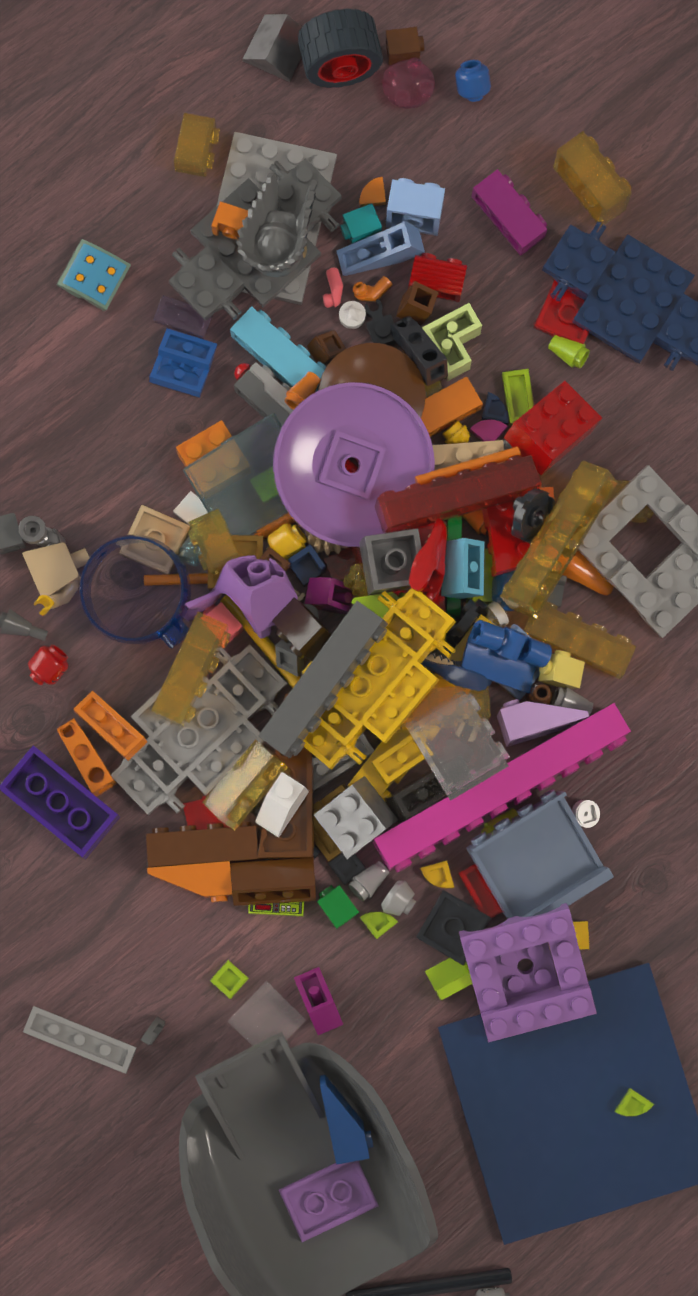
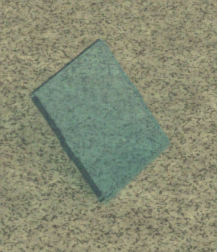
[183,413,287,535]

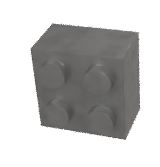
[359,529,421,595]
[314,776,398,859]

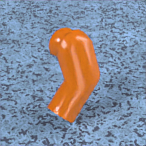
[353,276,393,301]

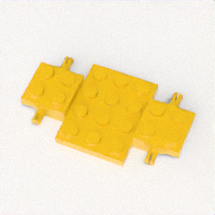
[302,588,456,770]

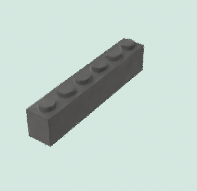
[258,601,388,758]

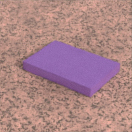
[279,1161,379,1242]

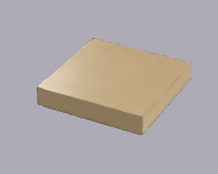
[119,505,191,574]

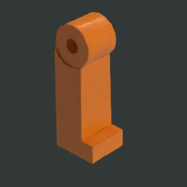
[57,718,117,797]

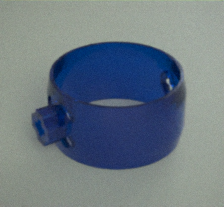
[79,535,192,649]

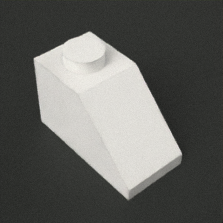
[255,772,309,838]

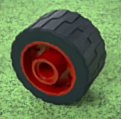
[298,9,383,88]

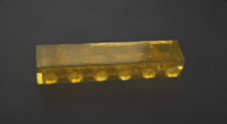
[500,460,618,619]

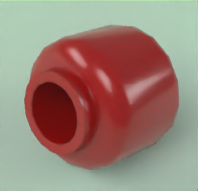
[28,644,69,685]

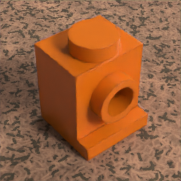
[211,201,248,239]

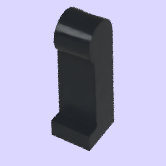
[390,316,448,387]

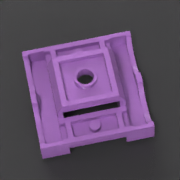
[459,903,597,1042]

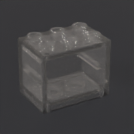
[405,690,509,801]

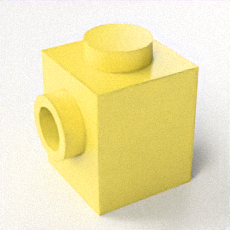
[538,650,585,689]

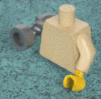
[19,516,91,616]

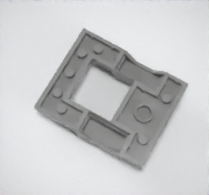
[569,465,698,638]

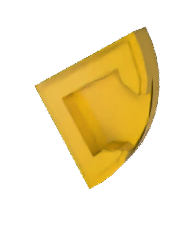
[420,861,454,889]

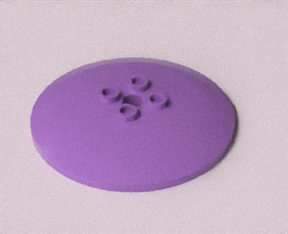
[273,383,435,547]

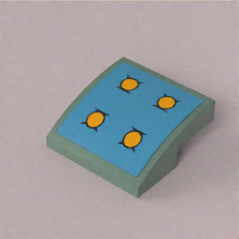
[56,239,131,311]

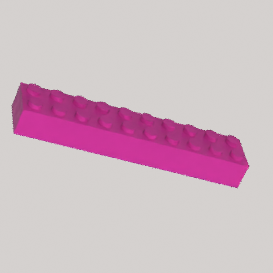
[373,703,631,873]

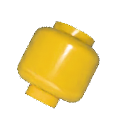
[266,523,308,561]

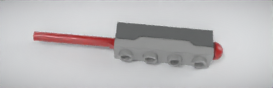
[234,362,358,473]

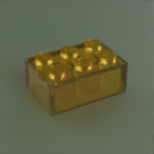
[553,131,632,228]

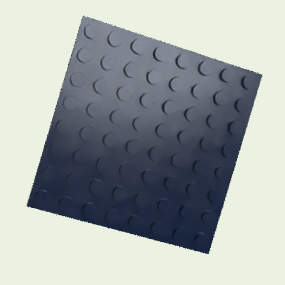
[438,963,698,1245]

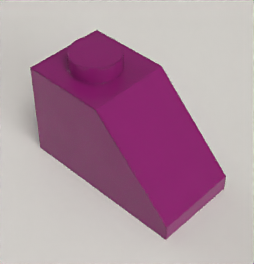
[305,578,369,615]
[294,967,343,1035]

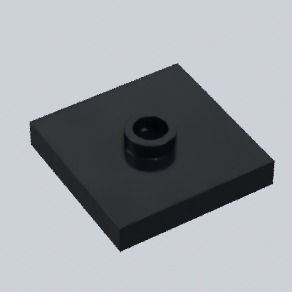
[416,890,491,966]

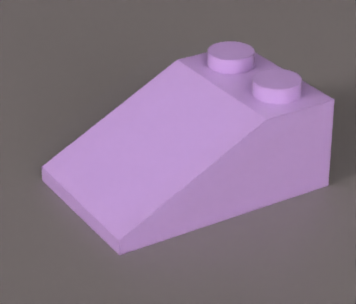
[497,699,589,747]

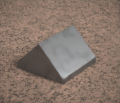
[243,14,303,82]

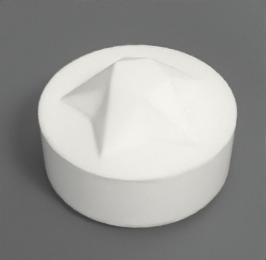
[339,301,366,329]
[486,601,509,628]
[572,800,600,828]

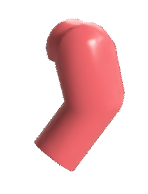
[323,268,343,308]

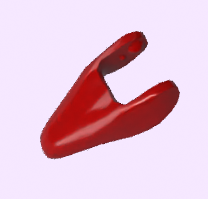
[409,518,447,602]

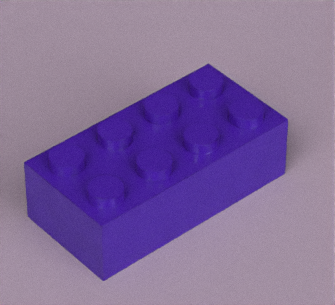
[0,745,121,860]

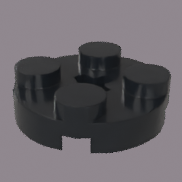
[511,488,556,544]
[446,599,488,648]

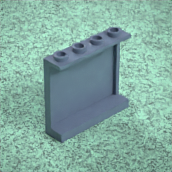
[466,789,614,919]

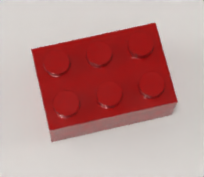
[503,381,602,475]

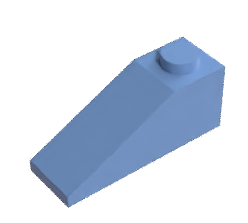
[337,222,425,276]

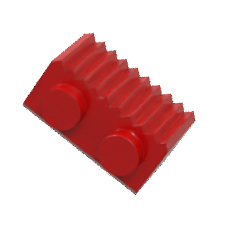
[409,253,467,302]

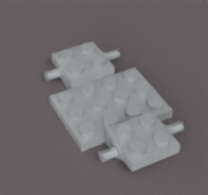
[111,644,287,816]

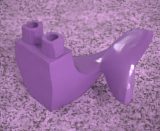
[184,555,298,639]

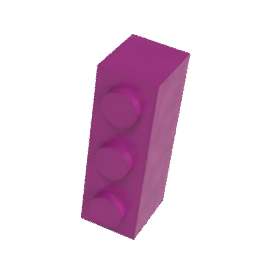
[471,169,547,256]

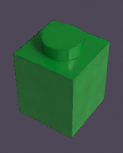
[317,885,359,929]

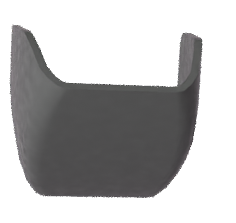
[179,1031,438,1296]

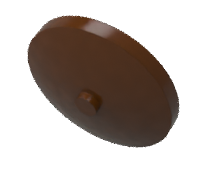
[318,343,426,418]

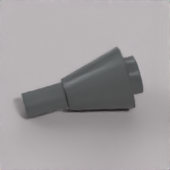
[0,608,48,641]

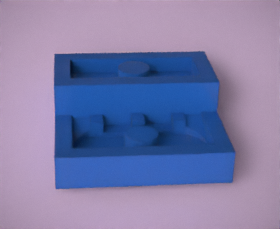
[149,328,217,398]

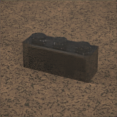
[384,755,474,822]

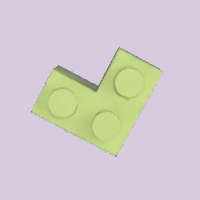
[422,303,482,381]

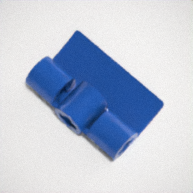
[461,620,552,693]

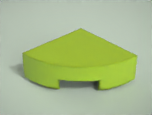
[360,912,398,939]
[614,1088,654,1117]

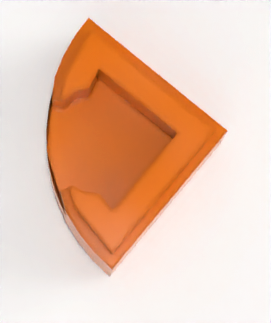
[359,177,386,208]

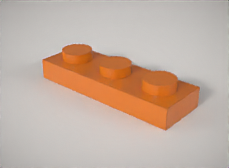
[73,691,147,761]

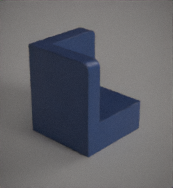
[288,544,326,587]

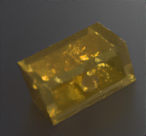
[174,113,220,177]
[187,509,241,575]

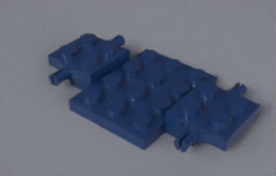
[542,222,698,371]

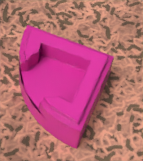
[470,420,508,442]

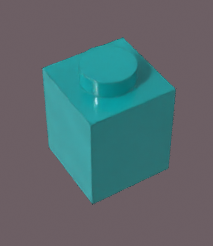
[340,204,382,244]

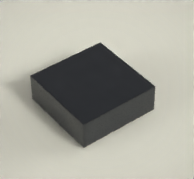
[328,853,366,886]

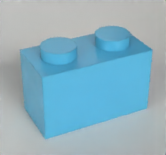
[441,538,484,599]

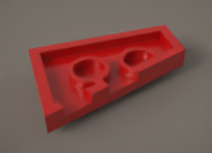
[481,489,540,577]

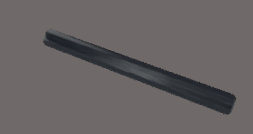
[345,1268,512,1296]

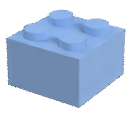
[386,178,445,236]

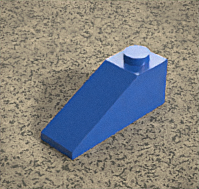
[320,1075,374,1165]

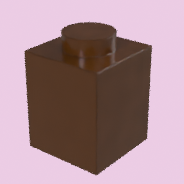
[385,27,425,65]
[396,281,438,326]

